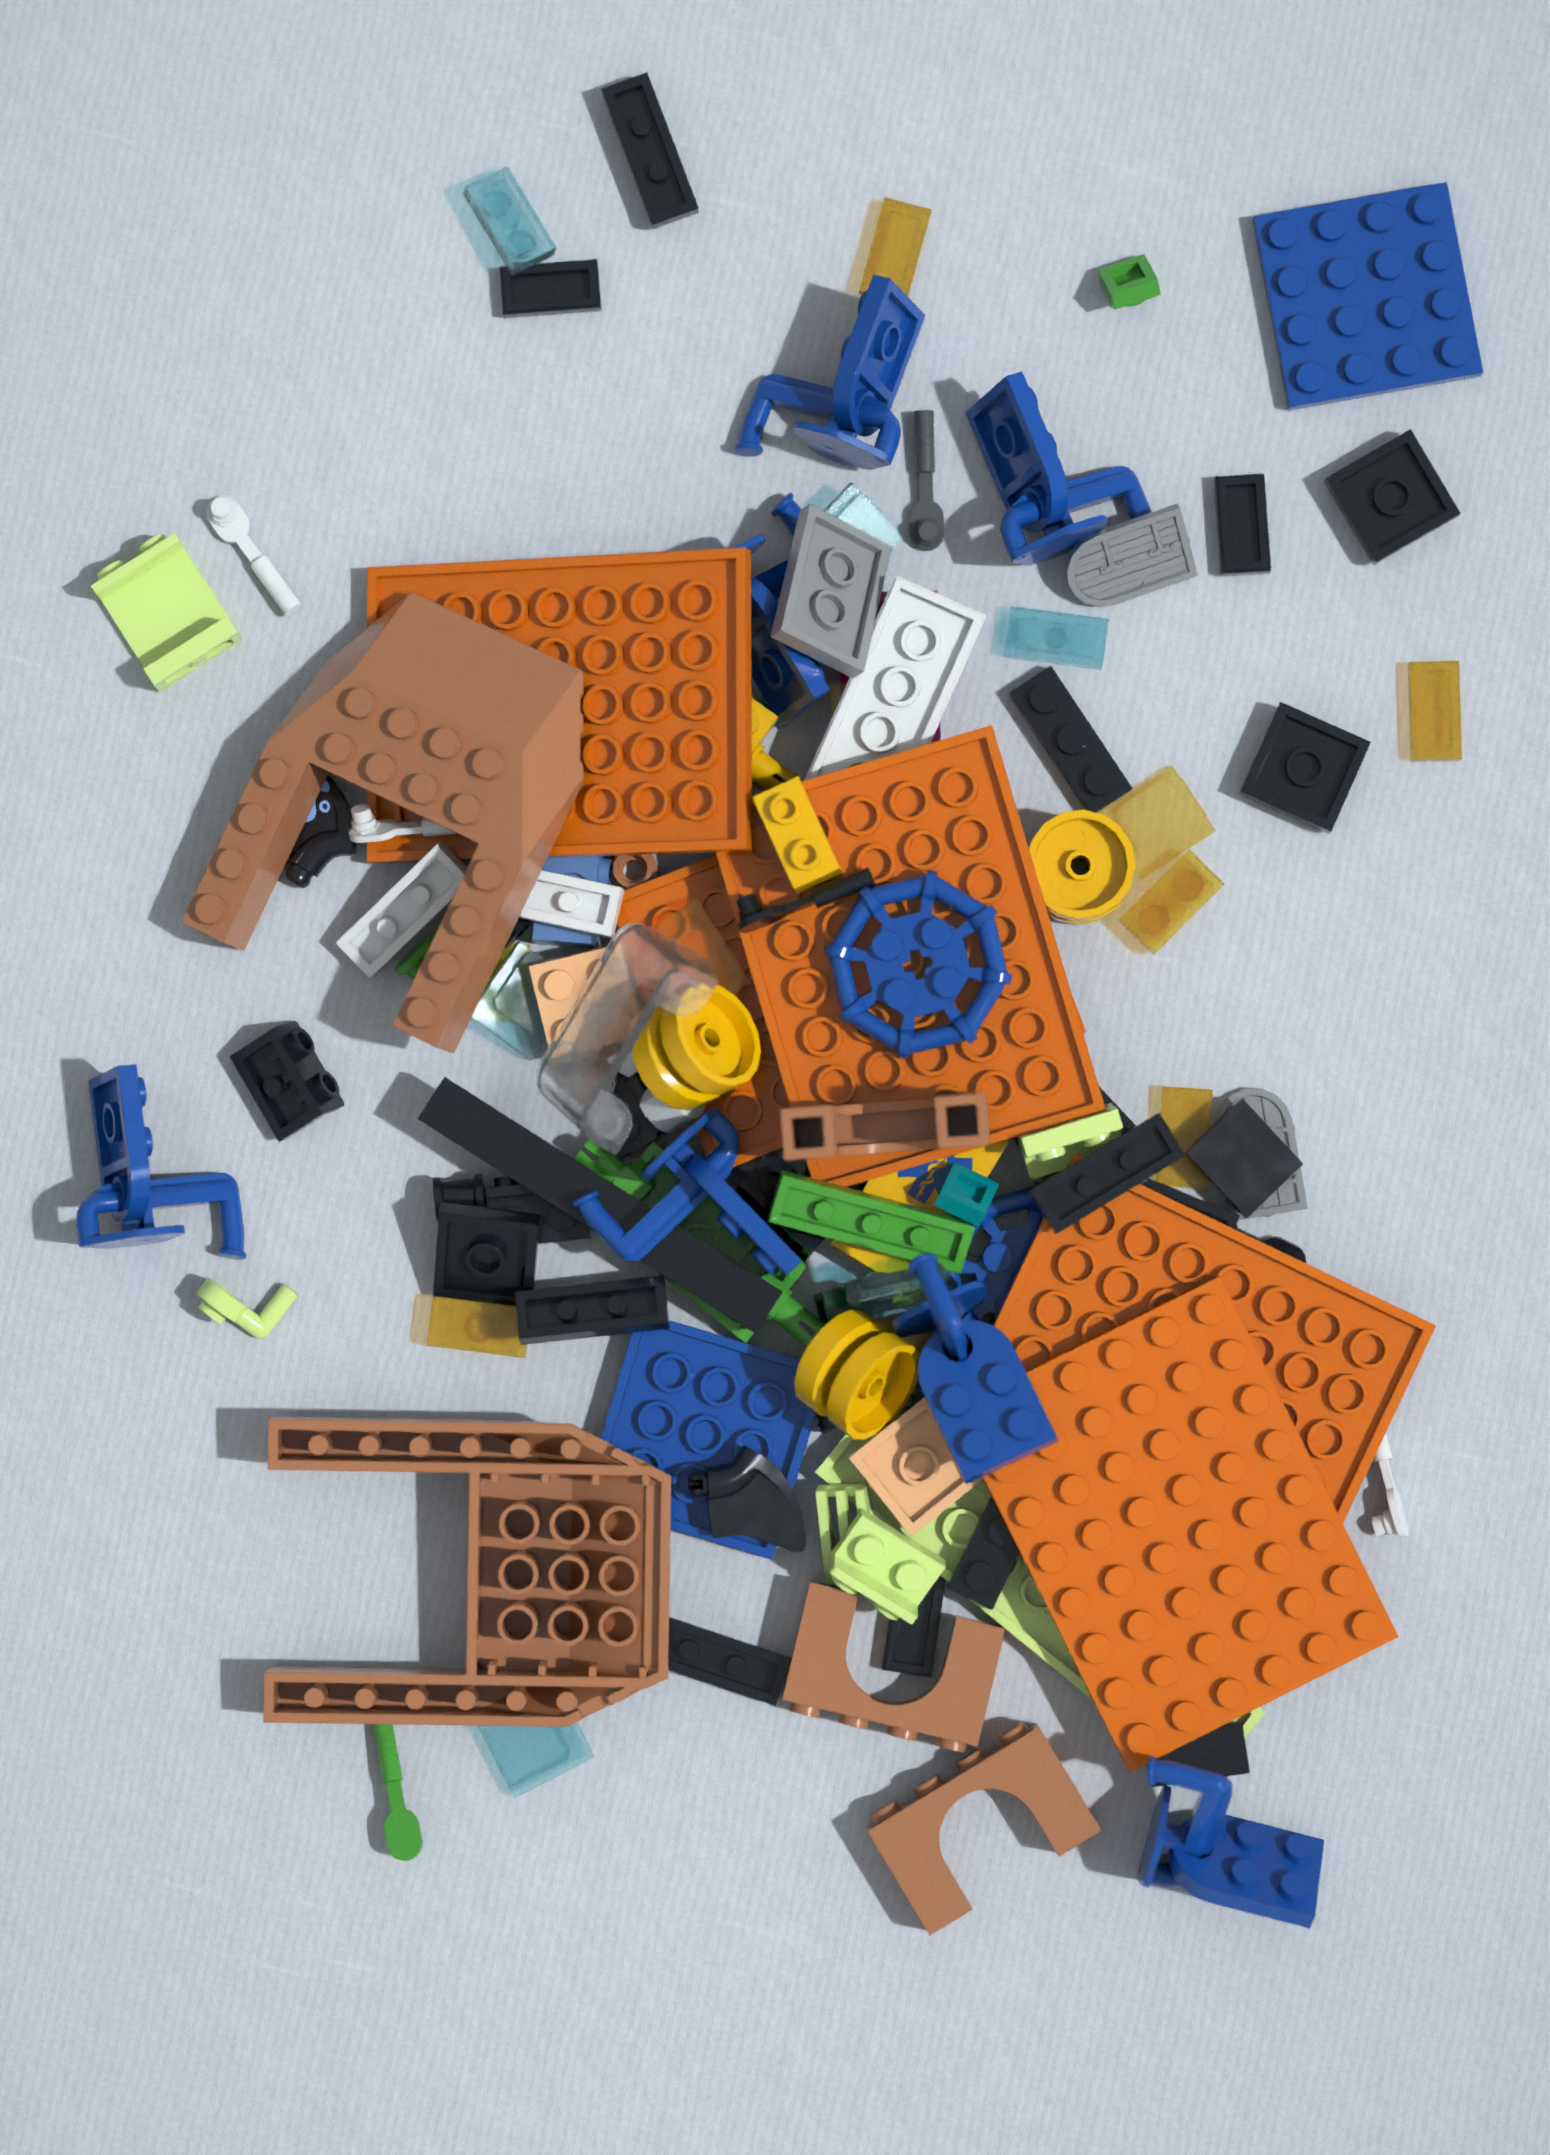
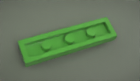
[767,1170,975,1274]

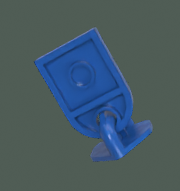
[734,274,926,470]
[965,371,1152,566]
[734,493,830,728]
[76,1064,247,1260]
[571,1106,802,1277]
[892,1253,1058,1484]
[1137,1756,1324,1929]

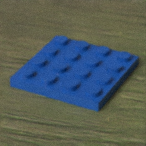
[1252,182,1483,411]
[601,1320,816,1560]

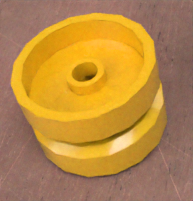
[1029,809,1136,926]
[631,982,761,1111]
[794,1310,920,1440]

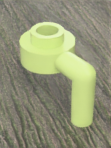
[196,1277,299,1339]

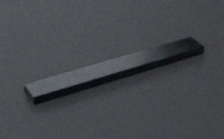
[418,1077,783,1334]

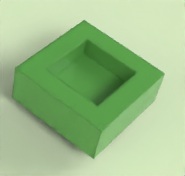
[1098,254,1161,310]

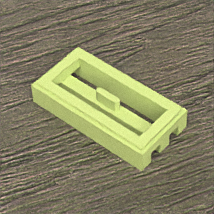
[815,1484,871,1584]

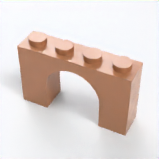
[780,1093,991,1160]
[782,1580,1005,1753]
[866,1722,1102,1936]

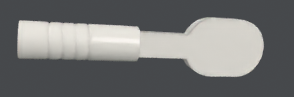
[206,496,302,616]
[348,804,458,843]
[1372,1433,1409,1538]

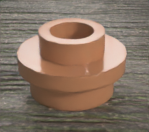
[611,854,658,890]

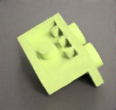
[1017,1103,1123,1179]
[829,1508,946,1624]

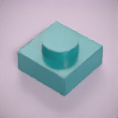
[934,1162,999,1227]

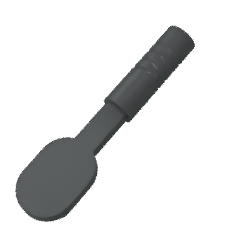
[909,410,944,551]

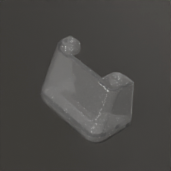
[536,923,719,1156]

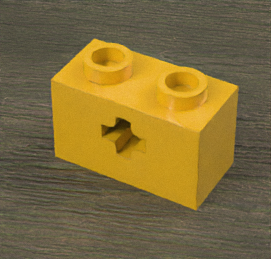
[752,777,842,894]

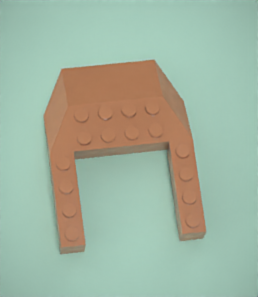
[181,592,584,1054]
[263,1416,671,1727]

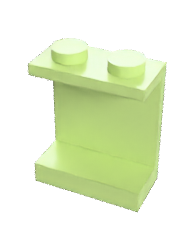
[91,533,243,692]

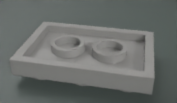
[770,504,892,678]

